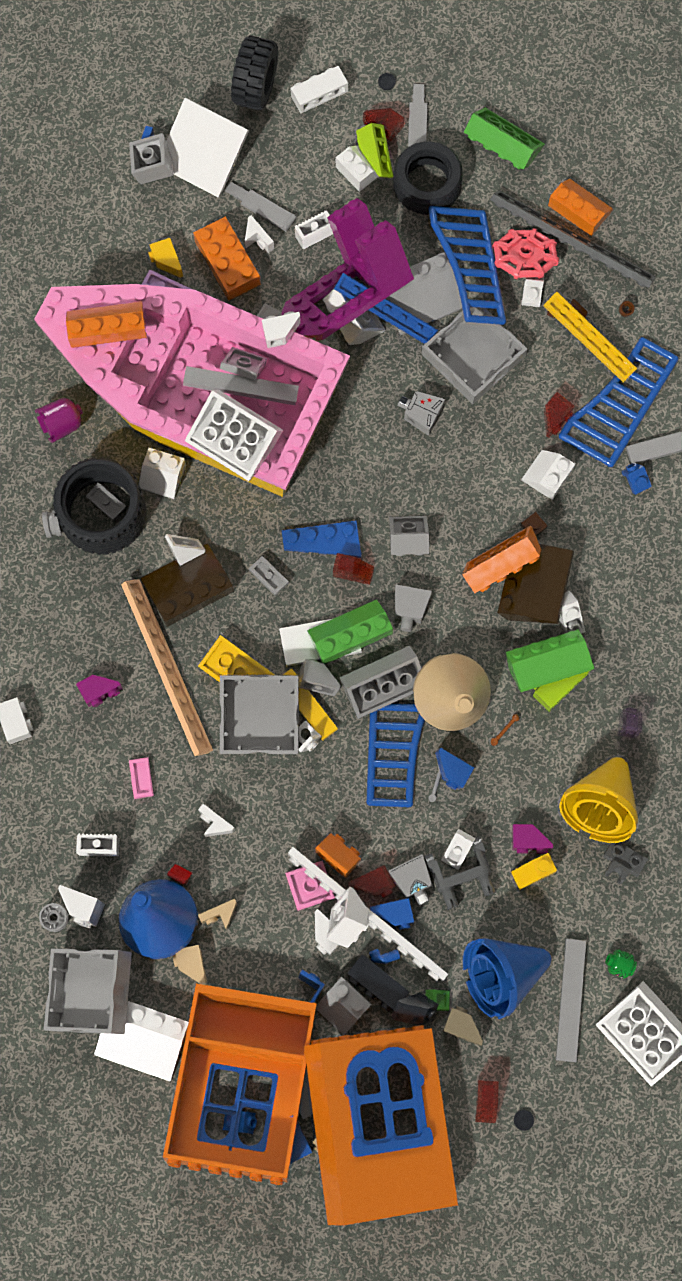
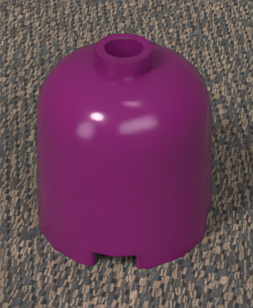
[35,398,83,443]

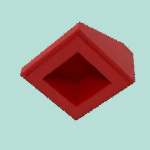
[167,864,192,886]

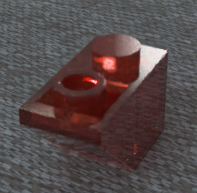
[363,108,405,142]
[544,392,574,438]

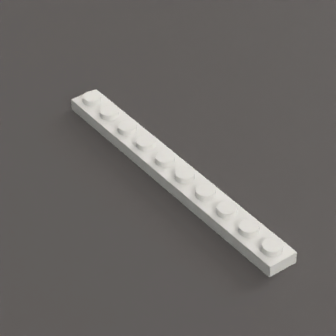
[288,847,448,981]

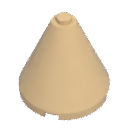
[413,653,491,731]

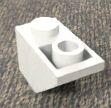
[262,312,300,348]
[559,590,585,634]

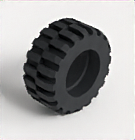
[231,35,278,110]

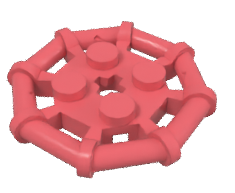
[492,228,559,280]

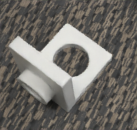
[298,721,322,752]

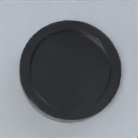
[378,73,396,90]
[514,1110,534,1131]

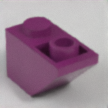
[76,675,123,707]
[512,824,553,854]

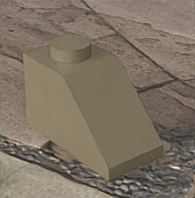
[443,1006,483,1046]

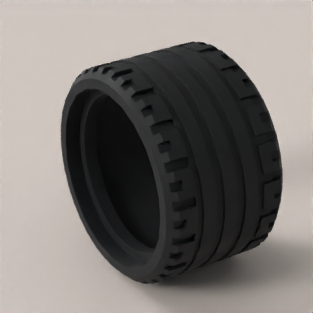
[53,457,146,555]

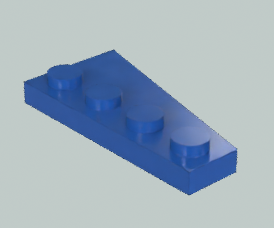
[282,521,362,558]

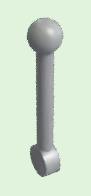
[428,765,441,802]

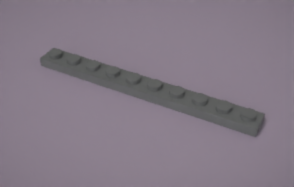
[491,190,656,288]

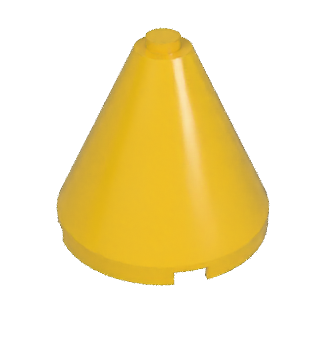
[559,757,638,843]

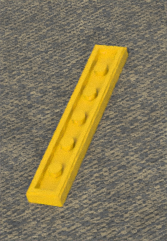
[543,292,637,383]

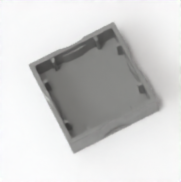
[422,299,527,404]
[220,675,299,754]
[44,949,132,1035]

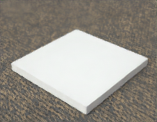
[166,98,249,198]

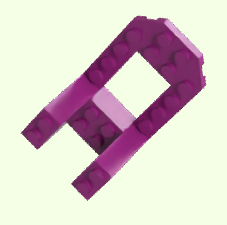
[281,198,414,340]

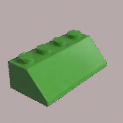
[464,107,545,170]
[307,600,393,664]
[506,629,594,692]

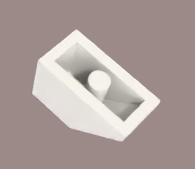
[315,909,340,955]

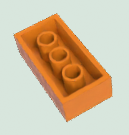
[193,216,261,301]

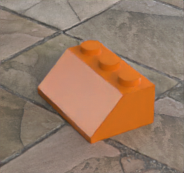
[548,179,613,236]

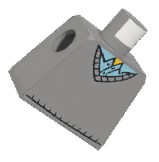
[388,854,432,905]

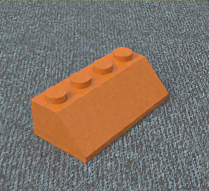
[66,301,147,348]
[462,525,541,593]

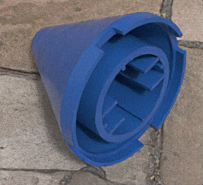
[119,879,198,959]
[463,938,551,1019]

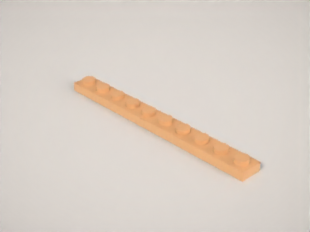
[121,579,213,756]

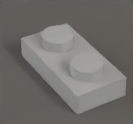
[86,483,127,522]
[249,556,289,596]

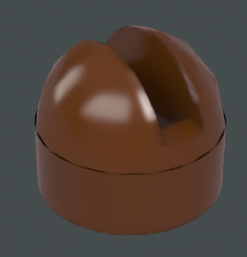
[619,301,635,317]

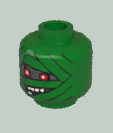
[605,949,637,979]

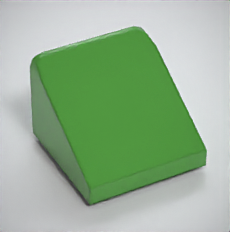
[425,989,450,1011]

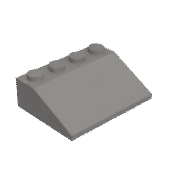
[386,252,463,336]

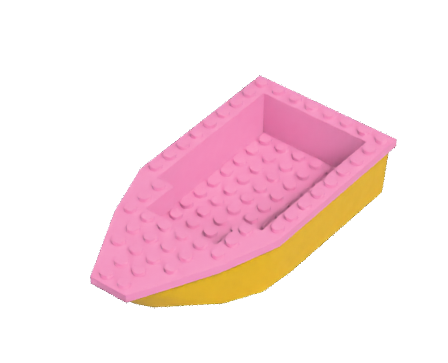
[35,284,350,497]

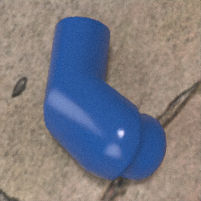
[369,949,400,964]

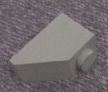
[299,659,340,696]

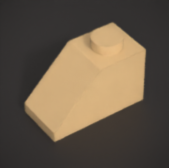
[173,945,208,985]

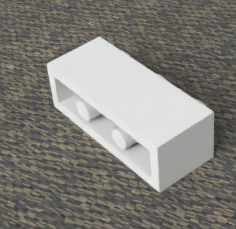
[291,66,348,113]

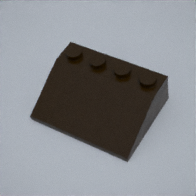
[141,543,234,627]
[497,544,574,624]

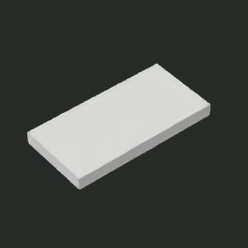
[279,619,362,667]

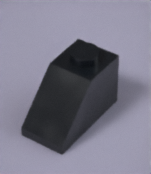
[392,992,439,1026]

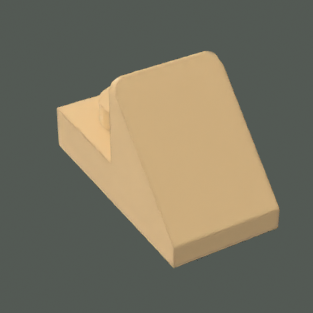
[198,899,237,930]

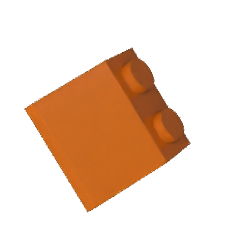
[315,833,361,879]

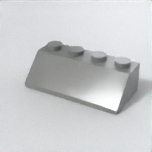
[340,646,421,719]

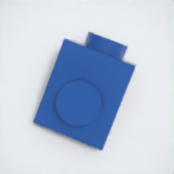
[621,463,652,495]
[223,1111,257,1134]

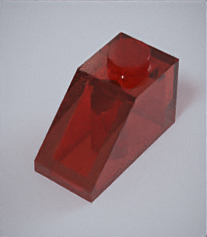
[333,553,374,585]
[349,865,395,898]
[475,1080,499,1123]

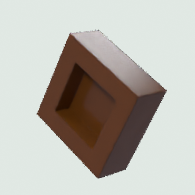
[521,512,548,536]

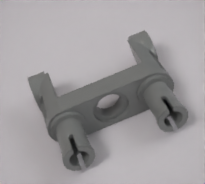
[424,836,496,910]

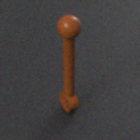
[490,714,520,746]

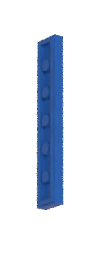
[333,273,438,344]

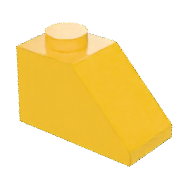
[148,238,183,278]
[511,853,557,890]

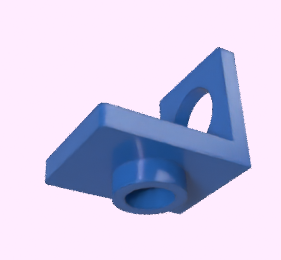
[298,970,325,1003]

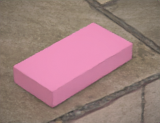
[129,757,154,799]

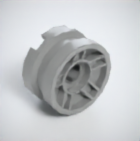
[42,510,62,538]
[39,903,69,932]

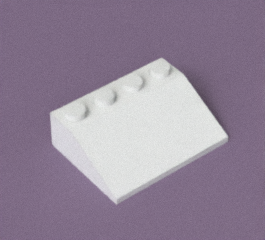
[185,390,283,481]
[596,981,682,1086]
[95,1001,189,1081]

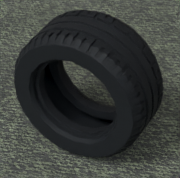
[393,141,463,215]

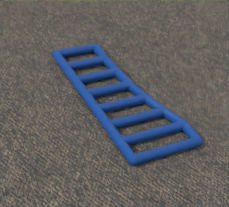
[428,206,506,325]
[559,337,678,467]
[366,667,425,807]

